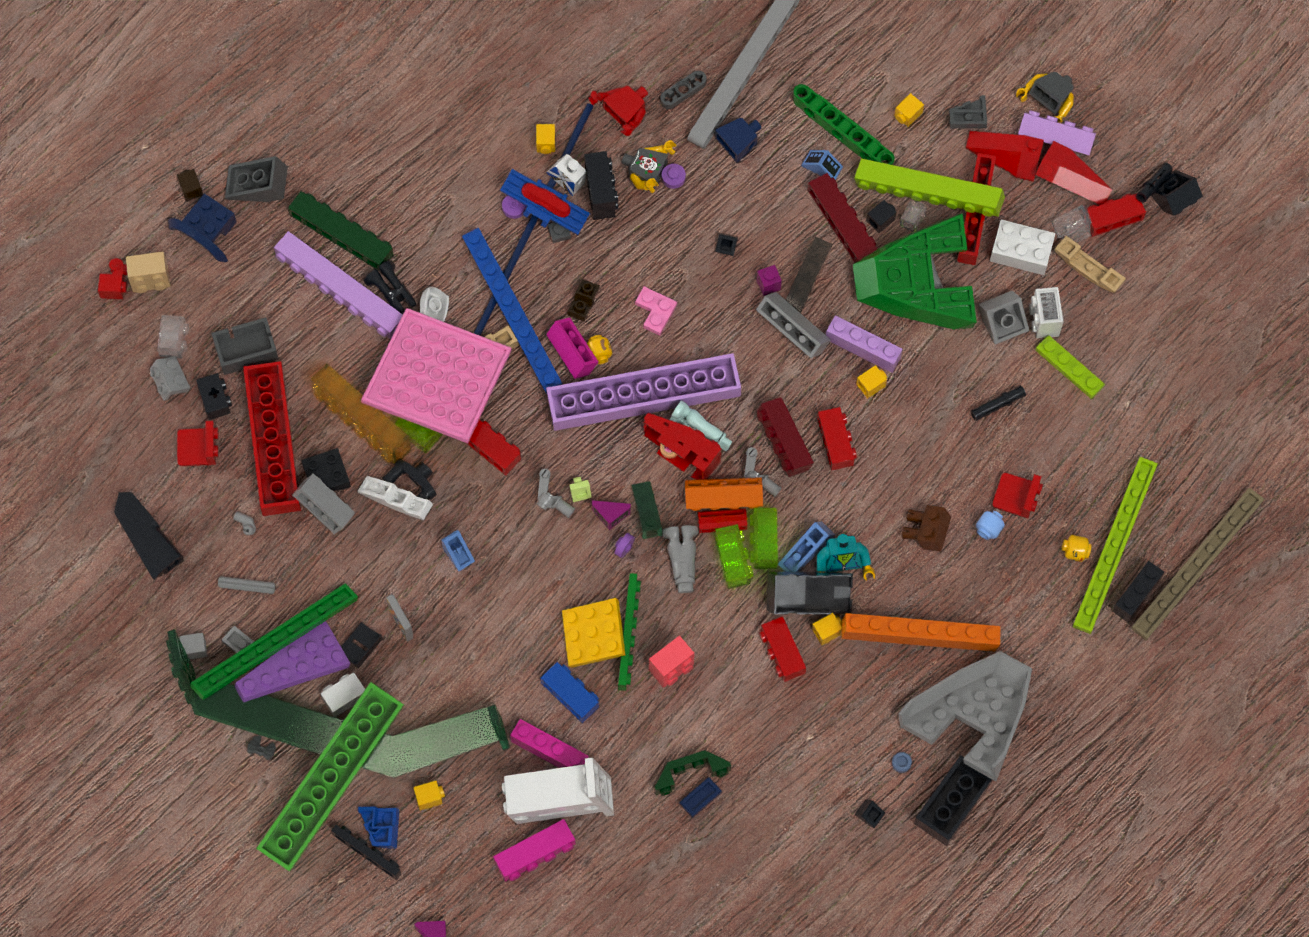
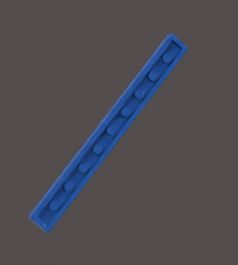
[462,228,563,394]

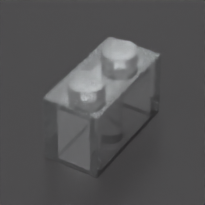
[157,315,189,359]

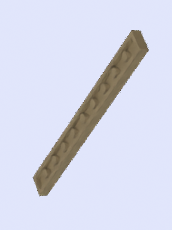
[1131,488,1264,641]

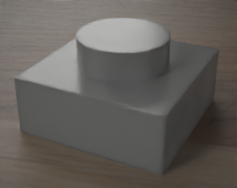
[548,222,571,243]

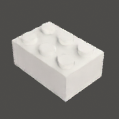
[990,219,1055,275]

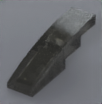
[786,237,832,313]

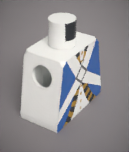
[547,154,587,196]

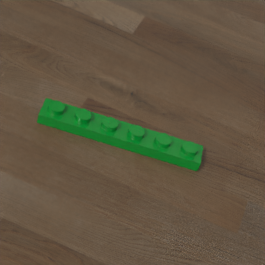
[618,573,641,691]

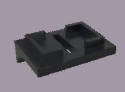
[341,622,383,669]

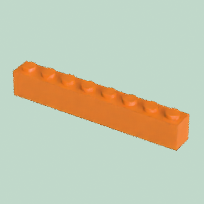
[841,613,1000,652]

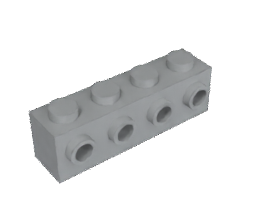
[756,292,831,358]

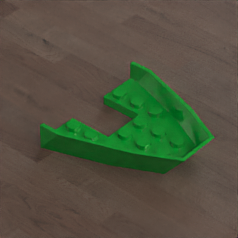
[853,213,977,330]

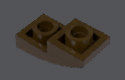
[567,279,600,322]

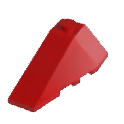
[966,131,1044,182]
[1035,141,1112,205]

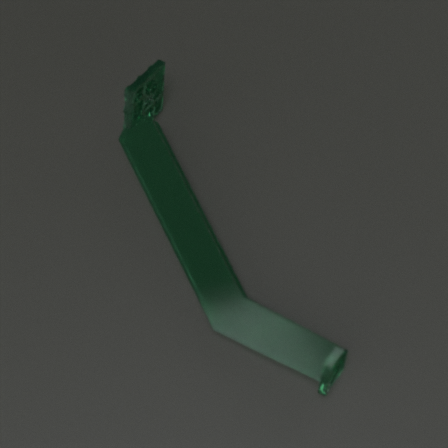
[166,629,510,778]

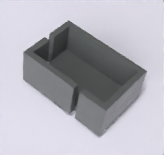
[211,317,279,375]

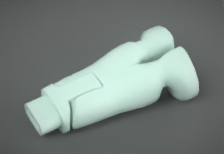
[670,400,732,452]

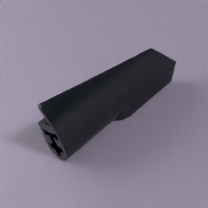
[114,492,184,580]

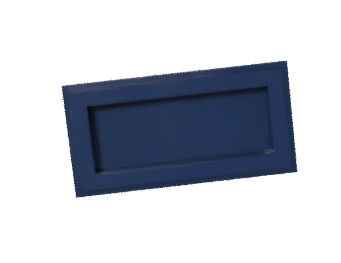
[679,777,722,818]

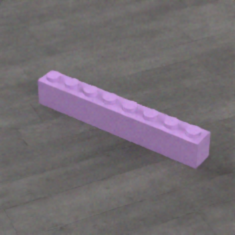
[274,231,403,339]

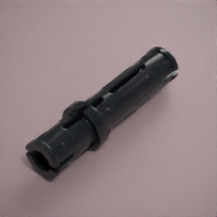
[1136,163,1173,203]
[970,385,1026,421]

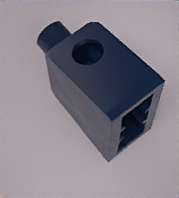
[715,118,762,163]

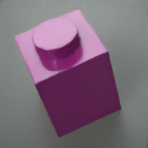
[757,265,782,296]

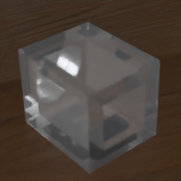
[899,200,927,232]

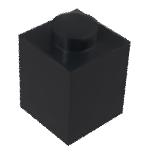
[866,200,897,233]

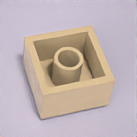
[126,252,171,293]

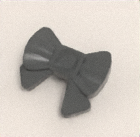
[247,735,276,760]

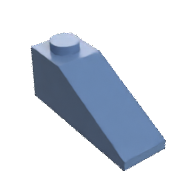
[778,522,835,572]

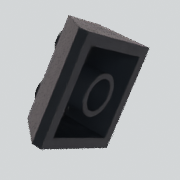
[1149,170,1203,216]

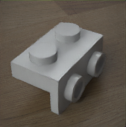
[150,356,190,401]

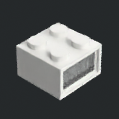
[1029,287,1063,338]

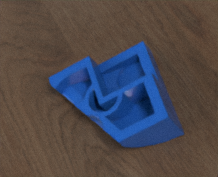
[358,807,399,849]

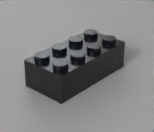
[914,755,993,846]

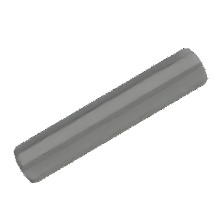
[218,576,276,594]

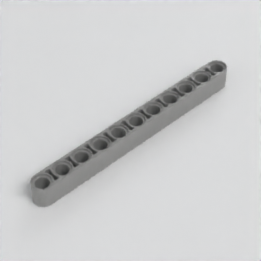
[687,0,800,149]

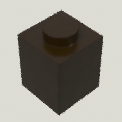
[177,169,203,201]

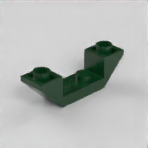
[655,750,731,796]

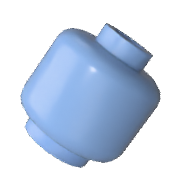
[976,511,1005,540]

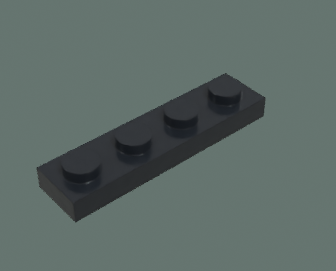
[331,825,401,881]

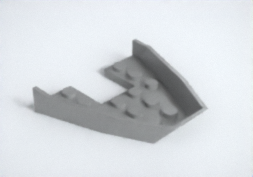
[898,651,1032,781]

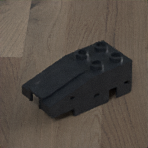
[766,572,853,614]

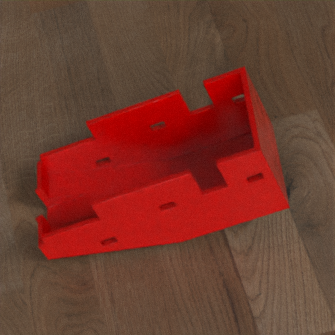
[643,413,722,480]

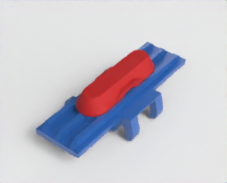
[500,169,590,235]

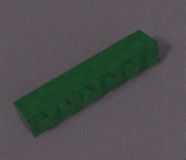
[288,191,394,271]

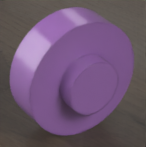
[662,164,686,189]
[502,195,526,219]
[614,533,635,558]

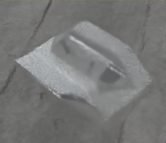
[1051,204,1092,243]

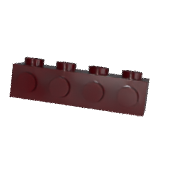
[756,397,814,477]

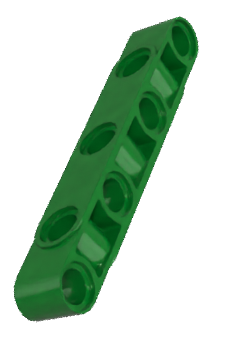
[793,84,895,165]

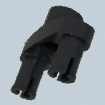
[383,459,437,500]

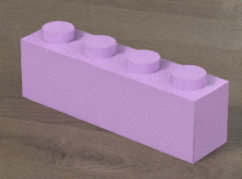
[1018,110,1096,155]
[826,315,903,373]

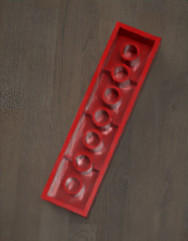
[243,361,301,516]

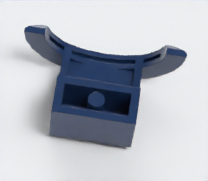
[168,193,237,262]

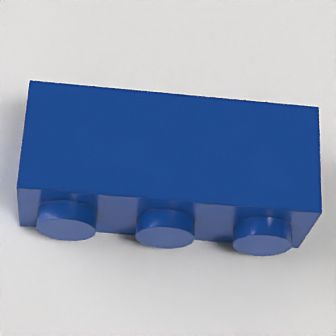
[541,662,599,723]

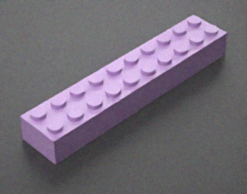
[546,353,741,431]

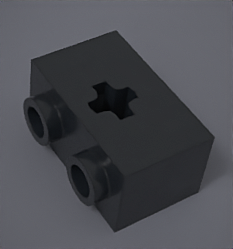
[196,373,232,420]

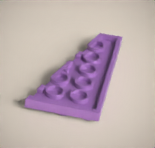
[235,621,350,702]

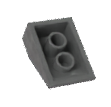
[225,156,288,202]

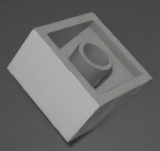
[978,291,1029,344]

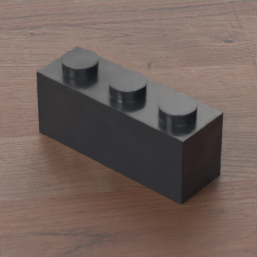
[1112,561,1164,623]

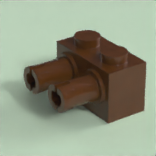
[902,505,951,552]

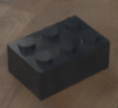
[584,151,619,220]

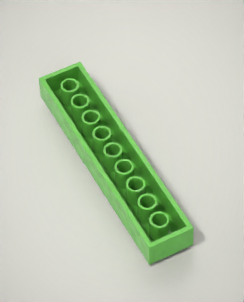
[256,682,405,871]

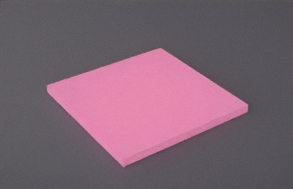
[361,308,512,443]

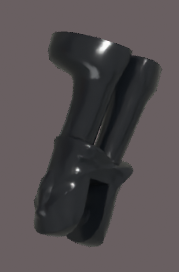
[364,260,417,314]

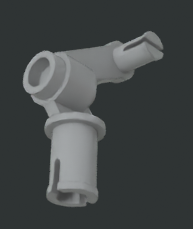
[744,447,782,497]
[536,469,575,518]

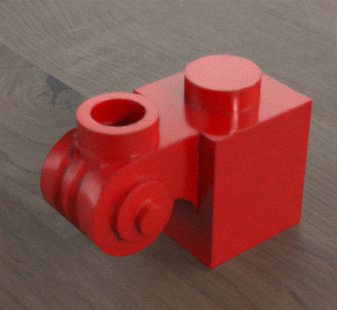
[98,258,128,299]

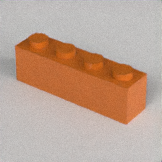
[685,477,763,511]

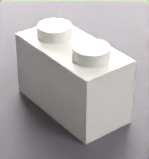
[320,673,365,718]

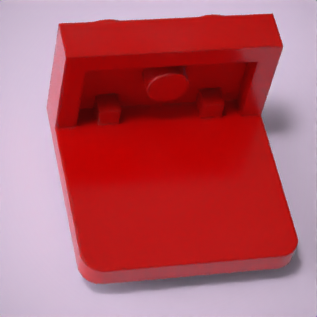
[177,421,219,466]
[992,473,1043,518]

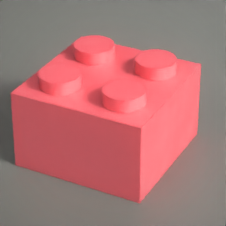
[649,635,694,688]

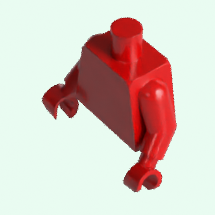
[588,85,648,136]

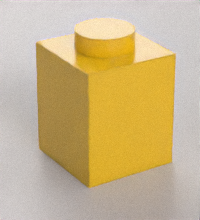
[894,93,924,127]
[536,124,555,154]
[856,365,887,399]
[812,613,842,645]
[413,781,445,811]

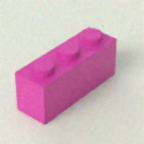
[546,317,598,379]

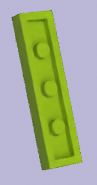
[1035,335,1105,399]

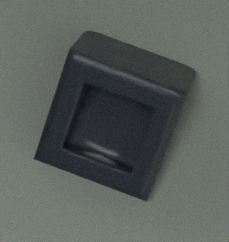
[715,233,738,256]
[855,800,885,828]

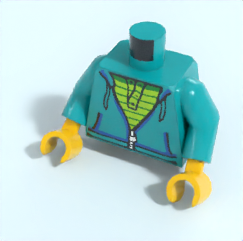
[817,534,875,581]

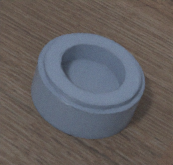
[892,752,912,773]

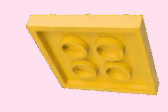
[562,598,625,668]

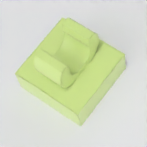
[569,477,592,502]

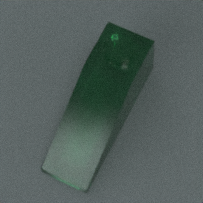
[631,481,662,539]

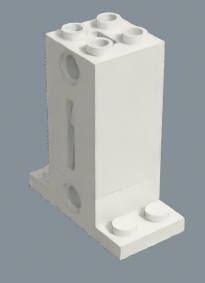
[502,758,614,824]

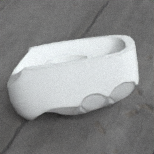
[420,287,449,322]

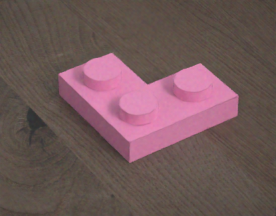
[635,287,677,336]

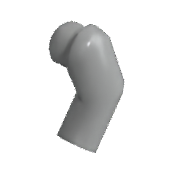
[233,511,256,535]

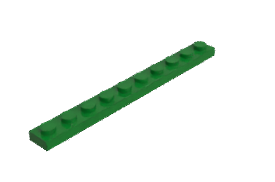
[191,583,358,700]

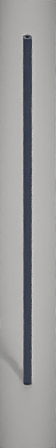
[474,103,594,336]

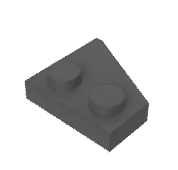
[949,95,987,129]

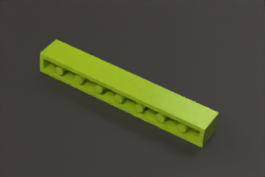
[854,159,1005,217]

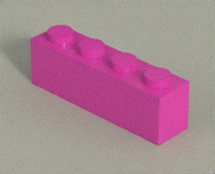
[510,719,589,768]
[493,819,576,882]

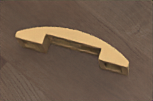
[1055,236,1126,293]

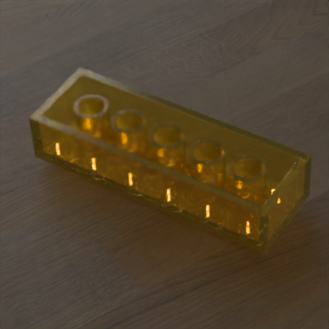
[311,364,411,464]

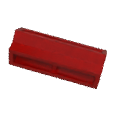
[698,508,747,533]

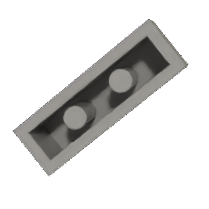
[293,474,355,534]

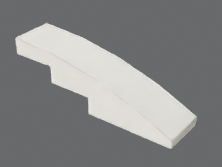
[357,476,433,520]

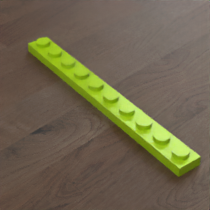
[1073,457,1158,634]

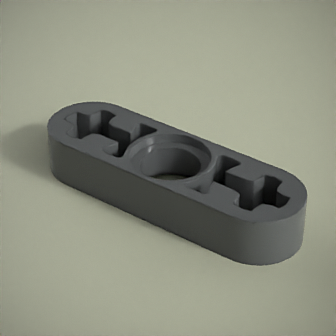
[660,71,707,109]

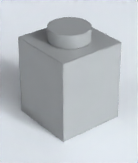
[177,633,208,660]

